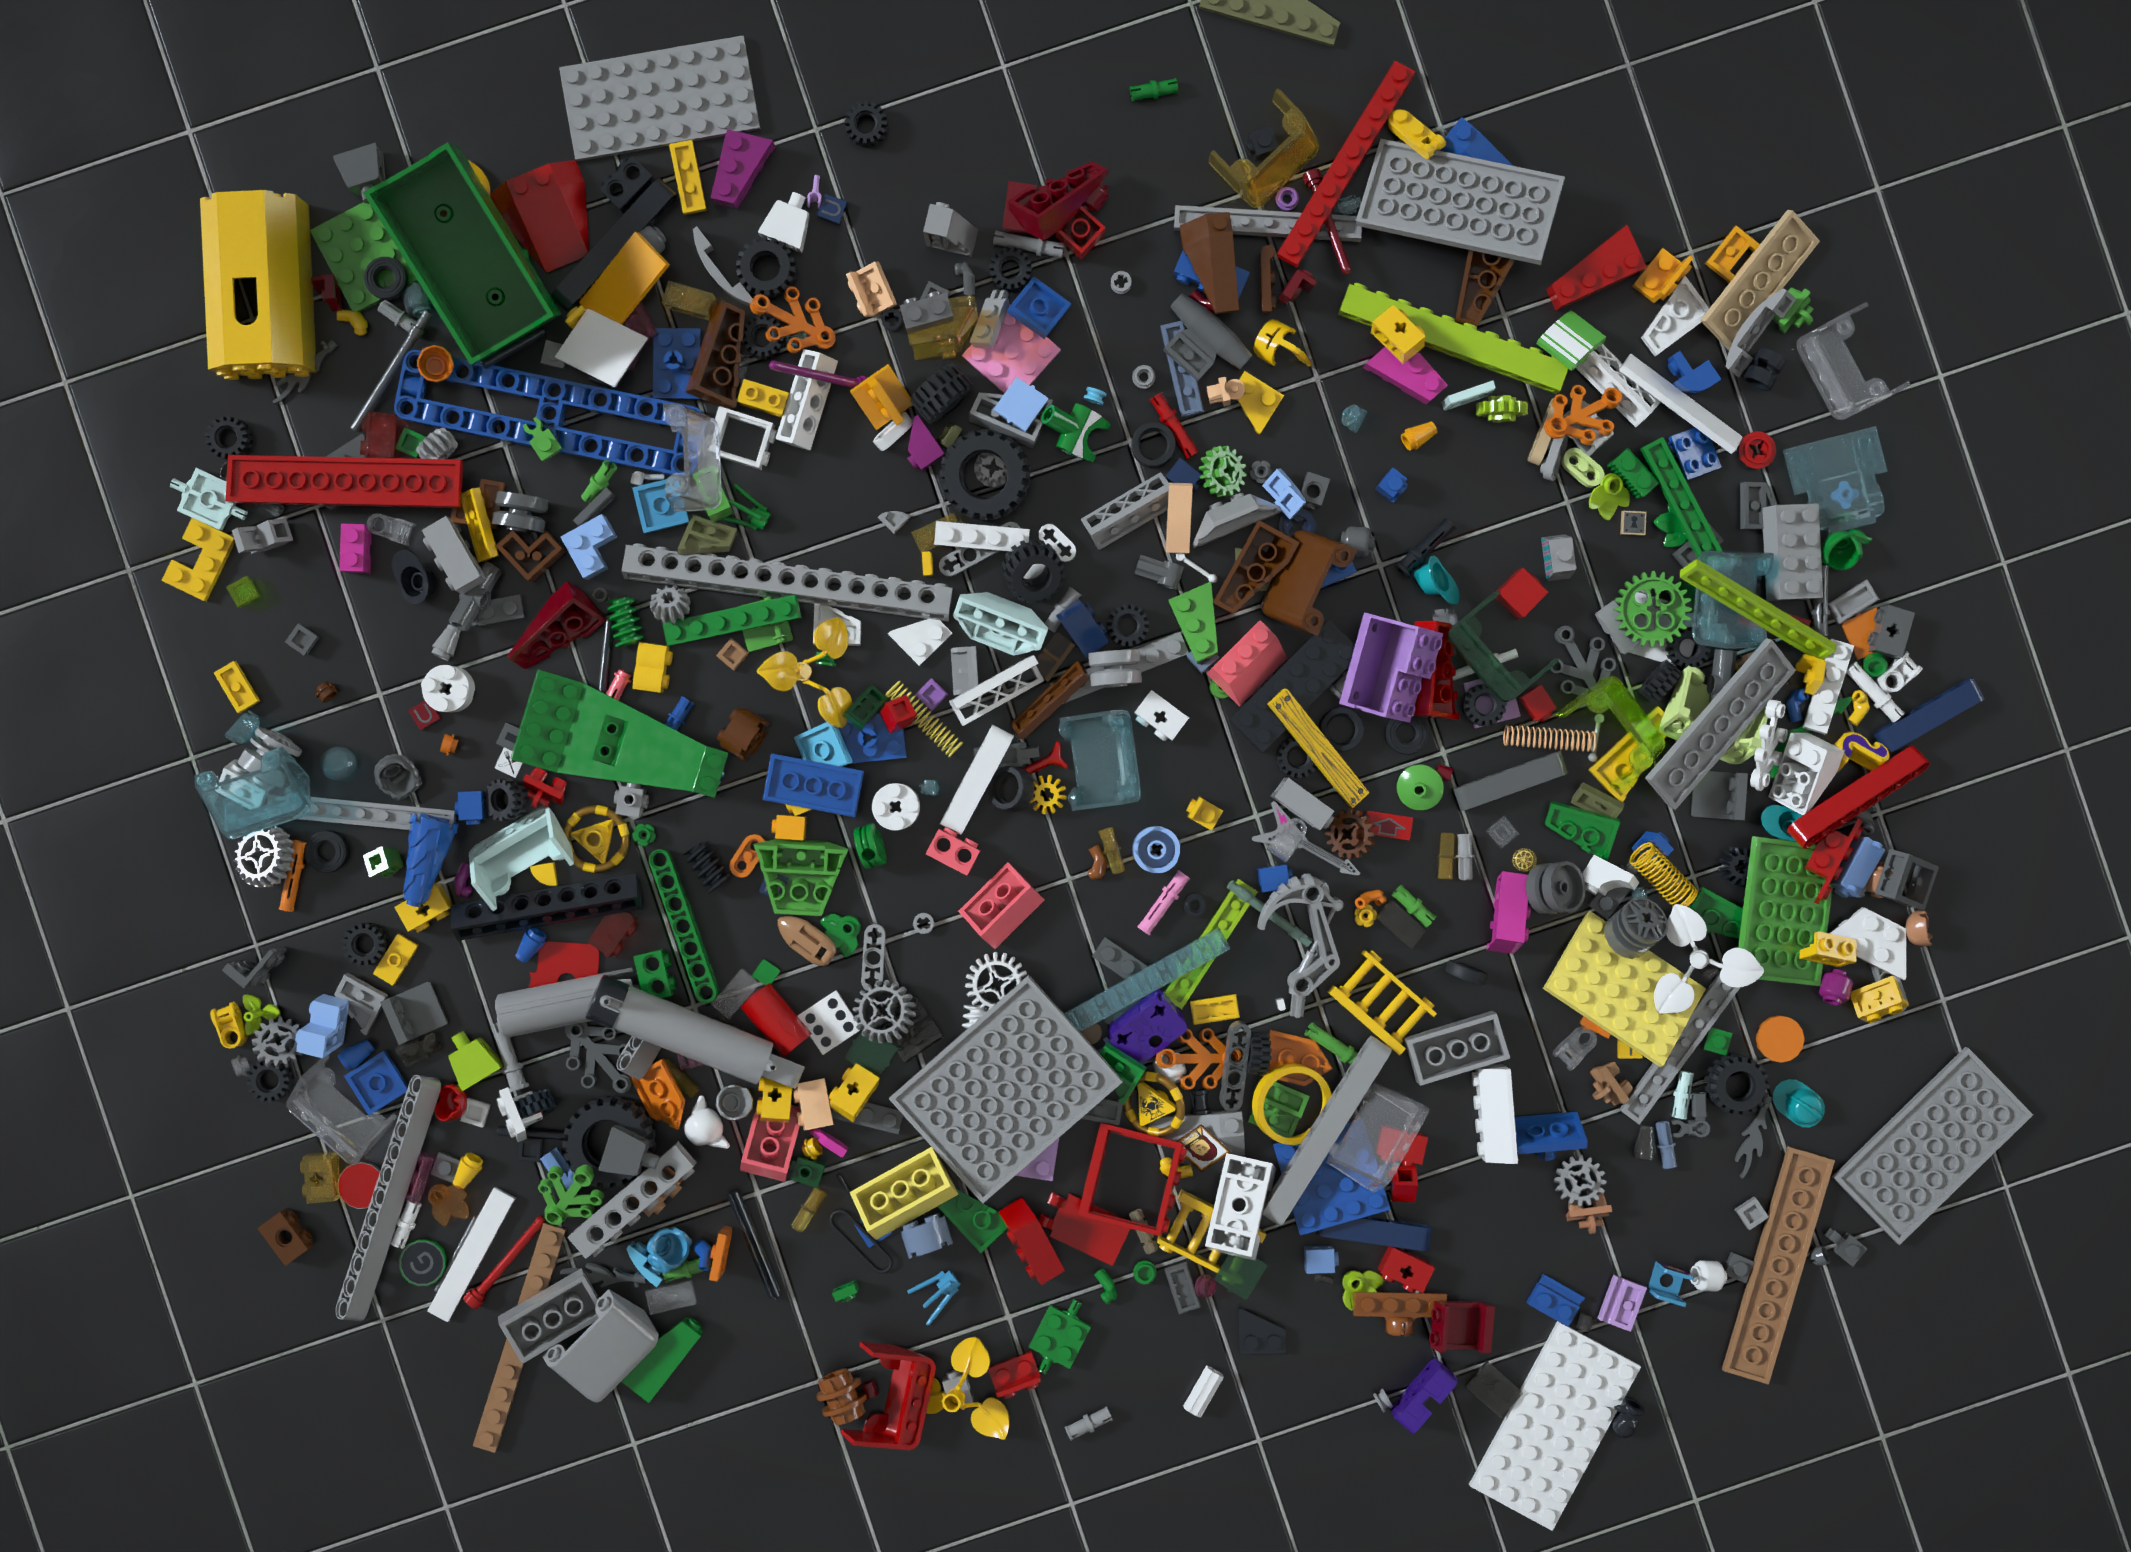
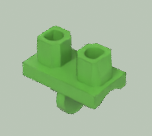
[1772,287,1814,334]

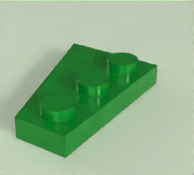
[1545,801,1620,861]

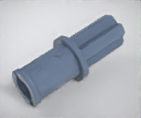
[1656,1121,1678,1169]

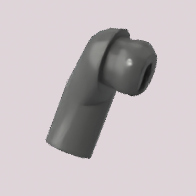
[955,262,975,295]

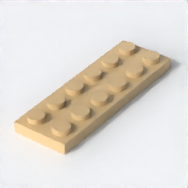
[1700,210,1820,350]

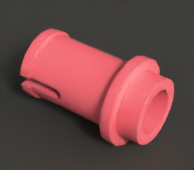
[606,669,632,700]

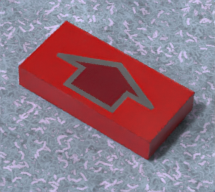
[1365,810,1413,841]

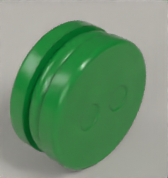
[854,823,887,869]

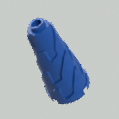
[403,813,459,907]

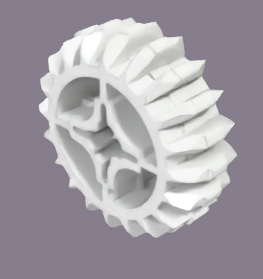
[965,952,1027,1010]

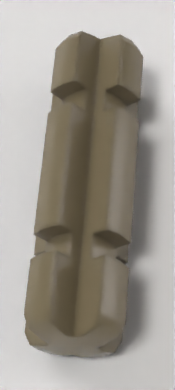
[1129,1209,1158,1254]

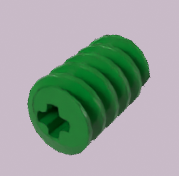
[606,597,644,648]

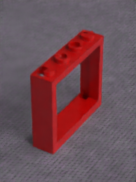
[1078,1123,1187,1236]

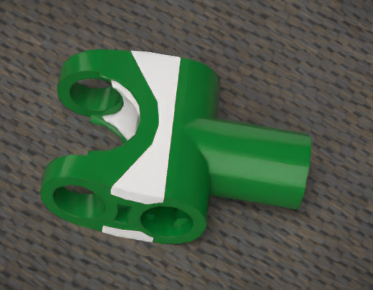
[1041,403,1111,462]

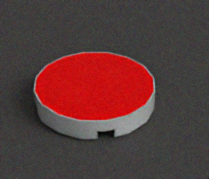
[338,1161,381,1209]

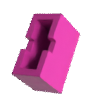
[339,524,372,574]

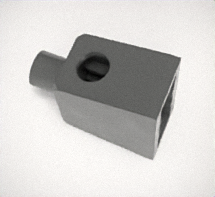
[333,143,386,204]
[599,1124,660,1176]

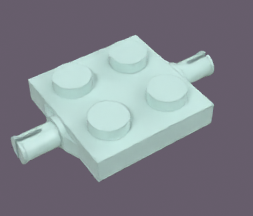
[170,468,248,531]

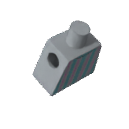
[1541,534,1576,581]

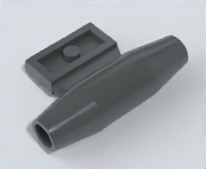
[1163,293,1253,381]

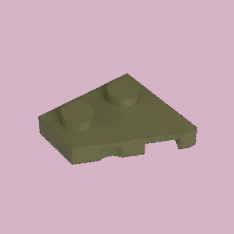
[677,515,737,555]

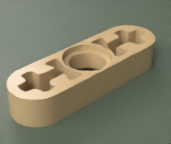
[1528,398,1563,466]

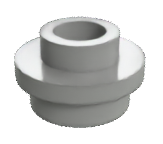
[1132,365,1156,389]

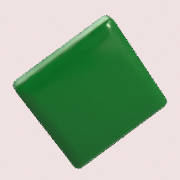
[752,959,781,986]

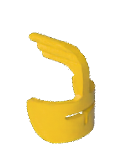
[1253,319,1312,367]

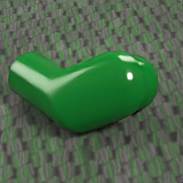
[1094,1268,1117,1304]

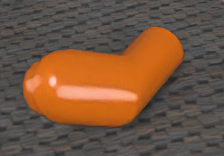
[1355,889,1387,909]

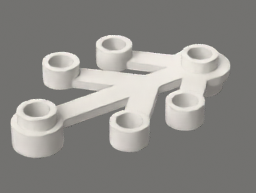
[1750,699,1788,791]

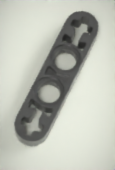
[1219,1021,1251,1112]

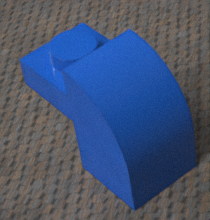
[1667,351,1721,394]

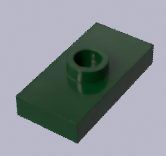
[843,684,889,731]

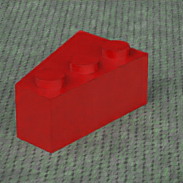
[998,1197,1065,1285]

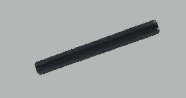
[727,1190,782,1300]

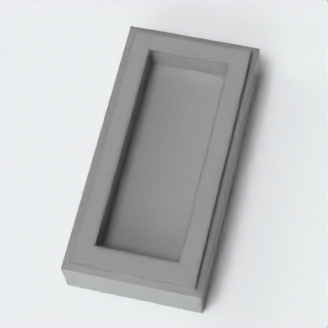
[1828,580,1880,624]

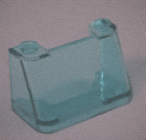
[1692,551,1774,649]
[1059,709,1141,811]
[195,747,311,839]

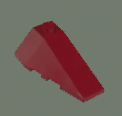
[1008,161,1109,241]
[507,581,606,669]

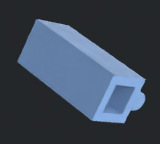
[1829,837,1885,898]

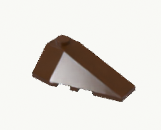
[1179,212,1239,314]
[1455,250,1515,326]
[1213,520,1300,614]

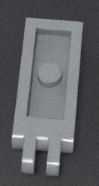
[970,290,1009,348]

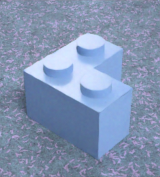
[561,514,617,580]
[295,994,349,1058]

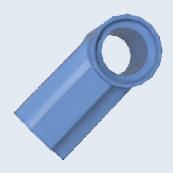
[540,1147,575,1190]

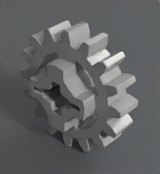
[252,1017,303,1069]
[1554,1155,1606,1208]

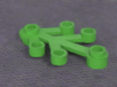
[538,1165,604,1225]

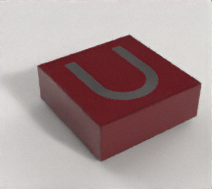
[408,700,442,731]

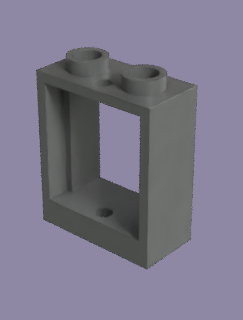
[1875,849,1939,911]

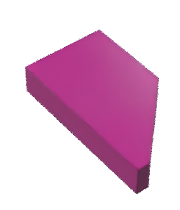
[809,1128,849,1157]

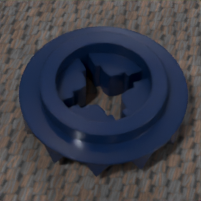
[1278,508,1316,537]

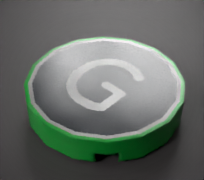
[399,1239,447,1286]

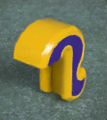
[1834,732,1890,772]

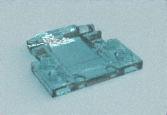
[1783,426,1887,535]

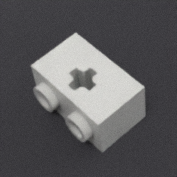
[1134,690,1189,741]

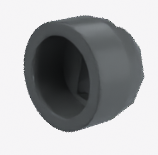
[1810,1246,1830,1266]

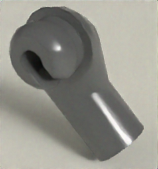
[1854,810,1875,835]

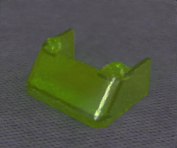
[1556,676,1665,789]

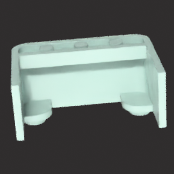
[469,806,574,911]

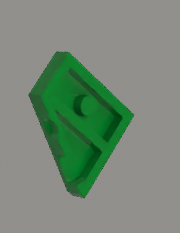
[1100,1042,1147,1105]

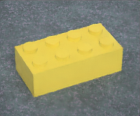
[850,1147,958,1240]

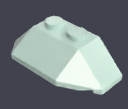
[953,592,1048,655]

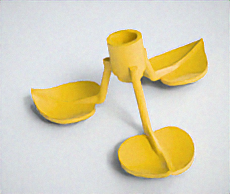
[757,617,852,728]
[926,1337,1010,1440]

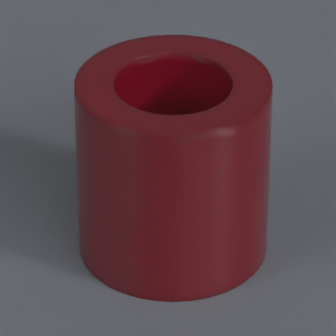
[1436,763,1453,782]
[861,1380,879,1399]

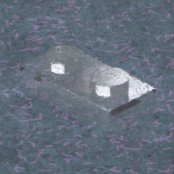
[645,1280,697,1315]

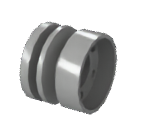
[237,727,302,786]

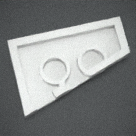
[1641,276,1709,356]

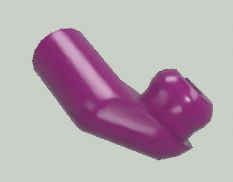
[454,863,473,899]

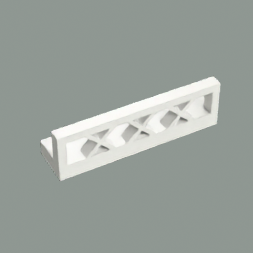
[1576,344,1661,427]
[949,655,1044,726]

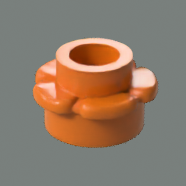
[440,734,458,756]

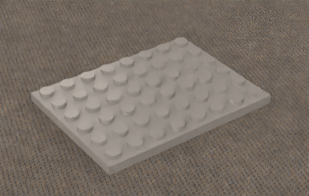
[889,975,1123,1203]

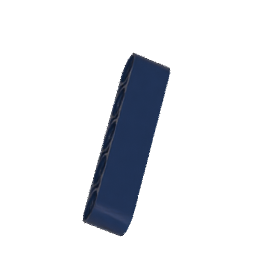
[1873,678,1985,753]
[1316,1217,1432,1251]

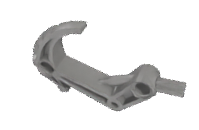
[1257,873,1344,1018]

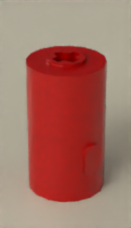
[740,983,812,1058]

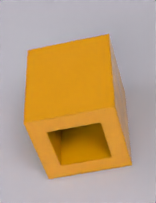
[772,815,807,840]

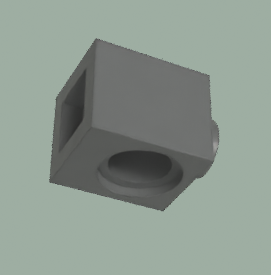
[1300,472,1330,510]

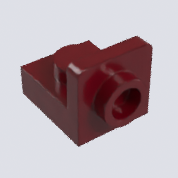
[311,274,342,312]

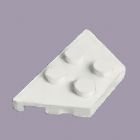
[1829,907,1906,980]

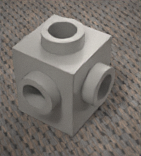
[614,783,649,818]

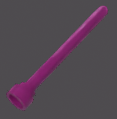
[769,361,868,388]

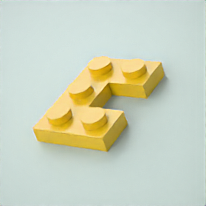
[161,518,235,602]

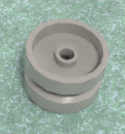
[1088,649,1142,688]

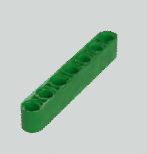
[649,849,719,1004]

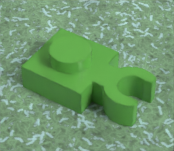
[523,417,563,462]

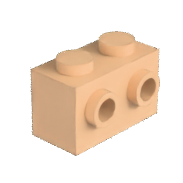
[792,1078,833,1130]

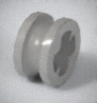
[1111,271,1131,294]
[913,913,934,934]
[1373,1389,1393,1413]

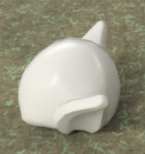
[683,1096,730,1149]

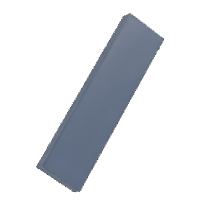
[1160,321,1204,418]

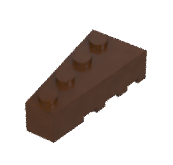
[685,301,745,409]

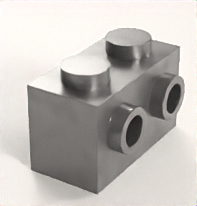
[899,291,954,334]

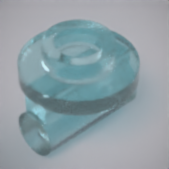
[1341,405,1367,433]

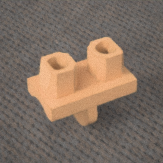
[1207,377,1245,407]

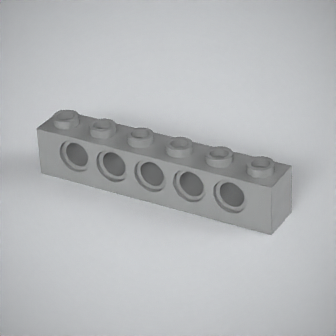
[567,1141,697,1259]

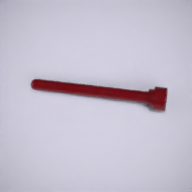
[1302,169,1351,274]

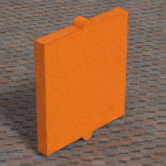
[1841,607,1887,660]

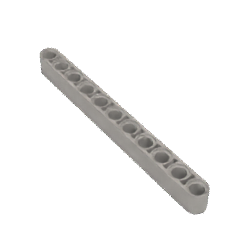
[336,1075,441,1321]

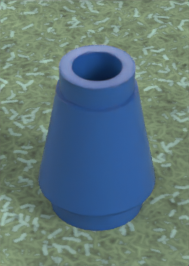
[515,928,547,963]
[337,1039,375,1070]

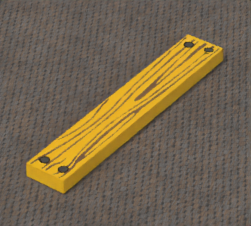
[1268,688,1369,808]

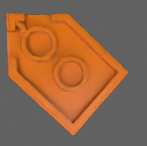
[1260,1030,1333,1086]
[629,1058,685,1130]

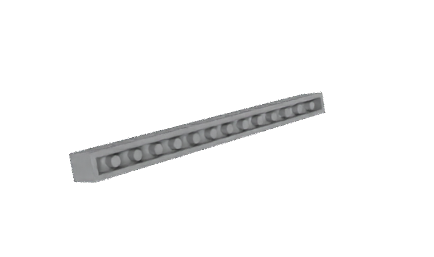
[622,543,953,622]

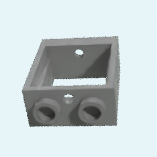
[1271,778,1334,830]

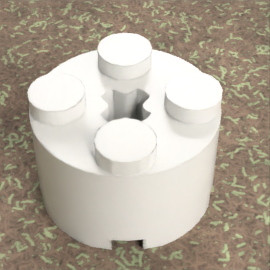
[421,665,475,713]
[872,783,920,830]

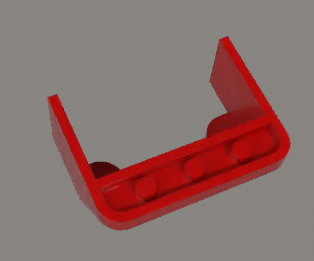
[840,1342,936,1450]

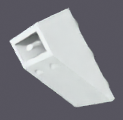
[1768,733,1844,815]

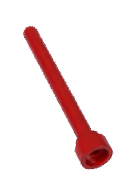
[463,1216,546,1310]

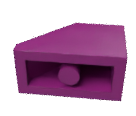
[907,415,945,472]

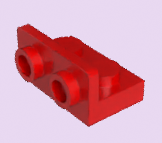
[988,1350,1041,1399]

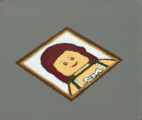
[1175,1124,1232,1173]

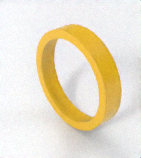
[1252,1063,1331,1145]

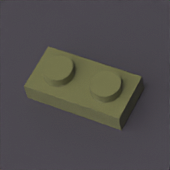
[1571,783,1625,818]

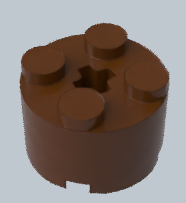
[717,707,770,762]

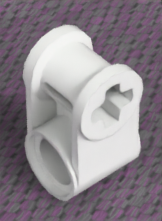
[1875,651,1923,693]

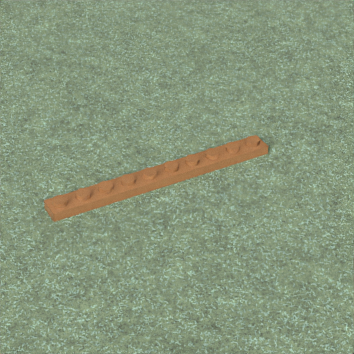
[473,1222,567,1453]

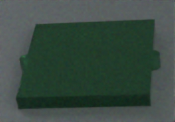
[844,1030,899,1078]
[1214,1254,1268,1301]

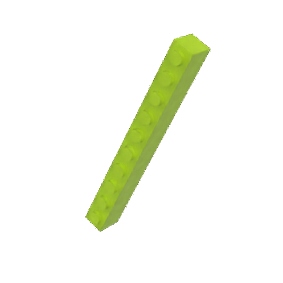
[1337,283,1569,394]

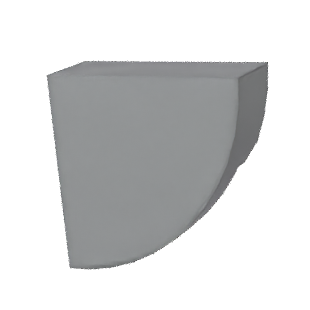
[878,511,911,535]

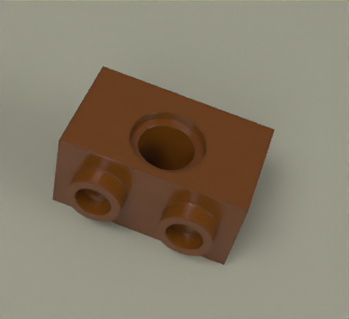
[257,1208,314,1266]

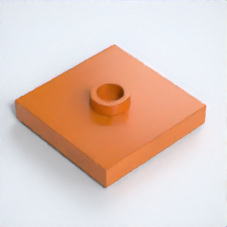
[709,1225,733,1282]

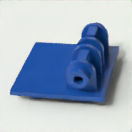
[1668,428,1722,481]

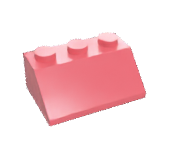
[1207,620,1288,707]
[959,862,1045,949]

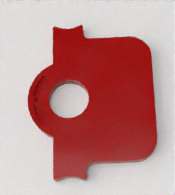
[529,941,600,987]

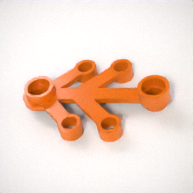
[750,287,835,353]
[1544,385,1622,445]
[1156,1028,1242,1090]

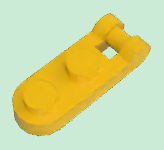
[1388,109,1446,159]

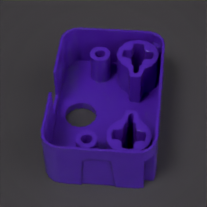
[1107,989,1187,1065]
[1390,1357,1458,1434]

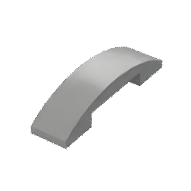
[693,226,753,306]
[1726,288,1797,377]

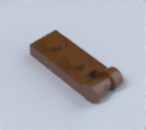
[1259,245,1276,315]

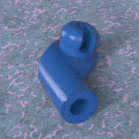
[1786,688,1809,723]
[693,1240,712,1271]

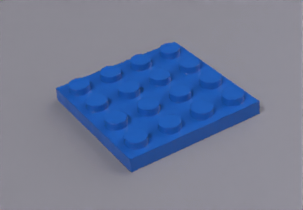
[1273,1119,1391,1236]

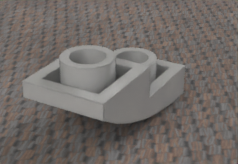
[1595,601,1640,654]

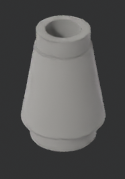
[431,624,461,661]

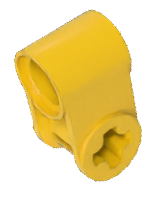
[210,1001,248,1049]

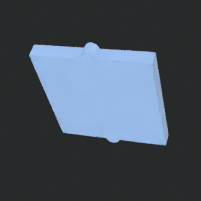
[993,377,1049,432]

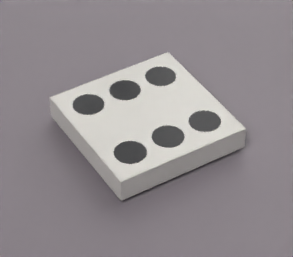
[798,990,860,1055]

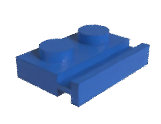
[1526,1273,1585,1327]

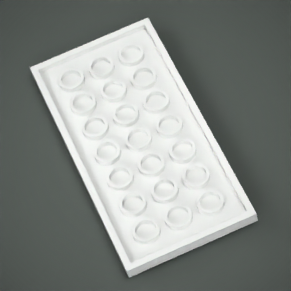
[1469,1321,1641,1531]

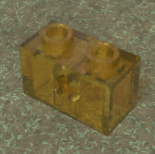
[662,281,717,321]
[300,1151,341,1204]

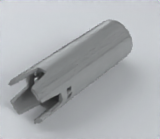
[495,967,640,1038]

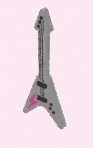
[1252,801,1360,875]

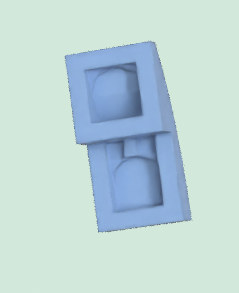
[1262,468,1306,519]

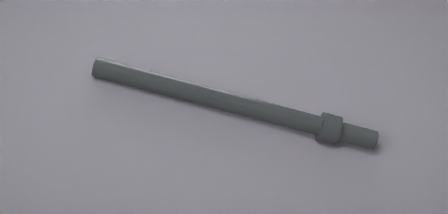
[351,310,433,432]

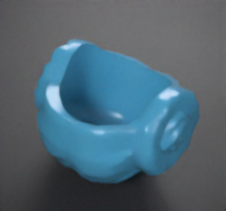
[647,1226,692,1274]

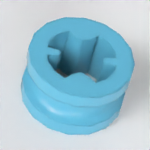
[1083,387,1106,405]

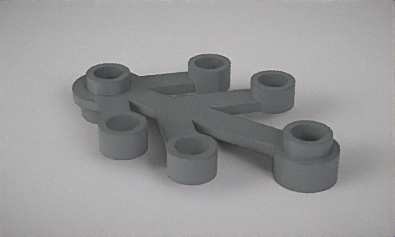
[1548,626,1616,708]
[565,1022,633,1093]

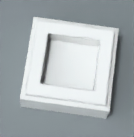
[460,1098,491,1128]

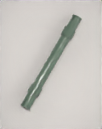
[1227,880,1313,947]

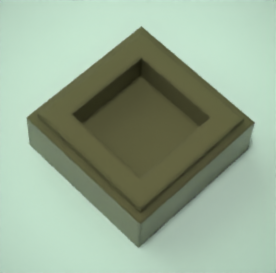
[936,423,962,448]

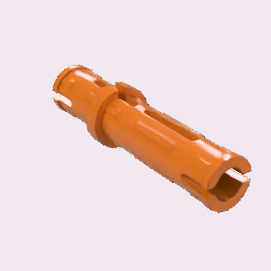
[279,840,307,912]

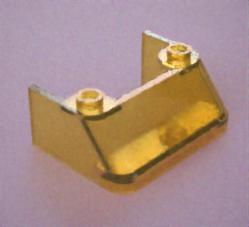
[1208,88,1319,208]
[908,296,978,361]

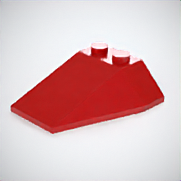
[490,160,590,274]

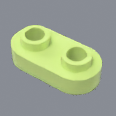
[1561,448,1604,488]

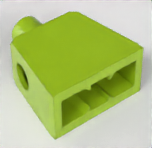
[448,1031,504,1091]

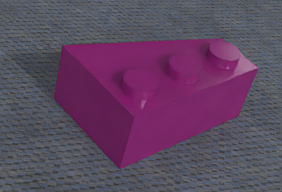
[711,129,776,209]

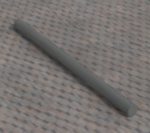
[434,1216,477,1292]

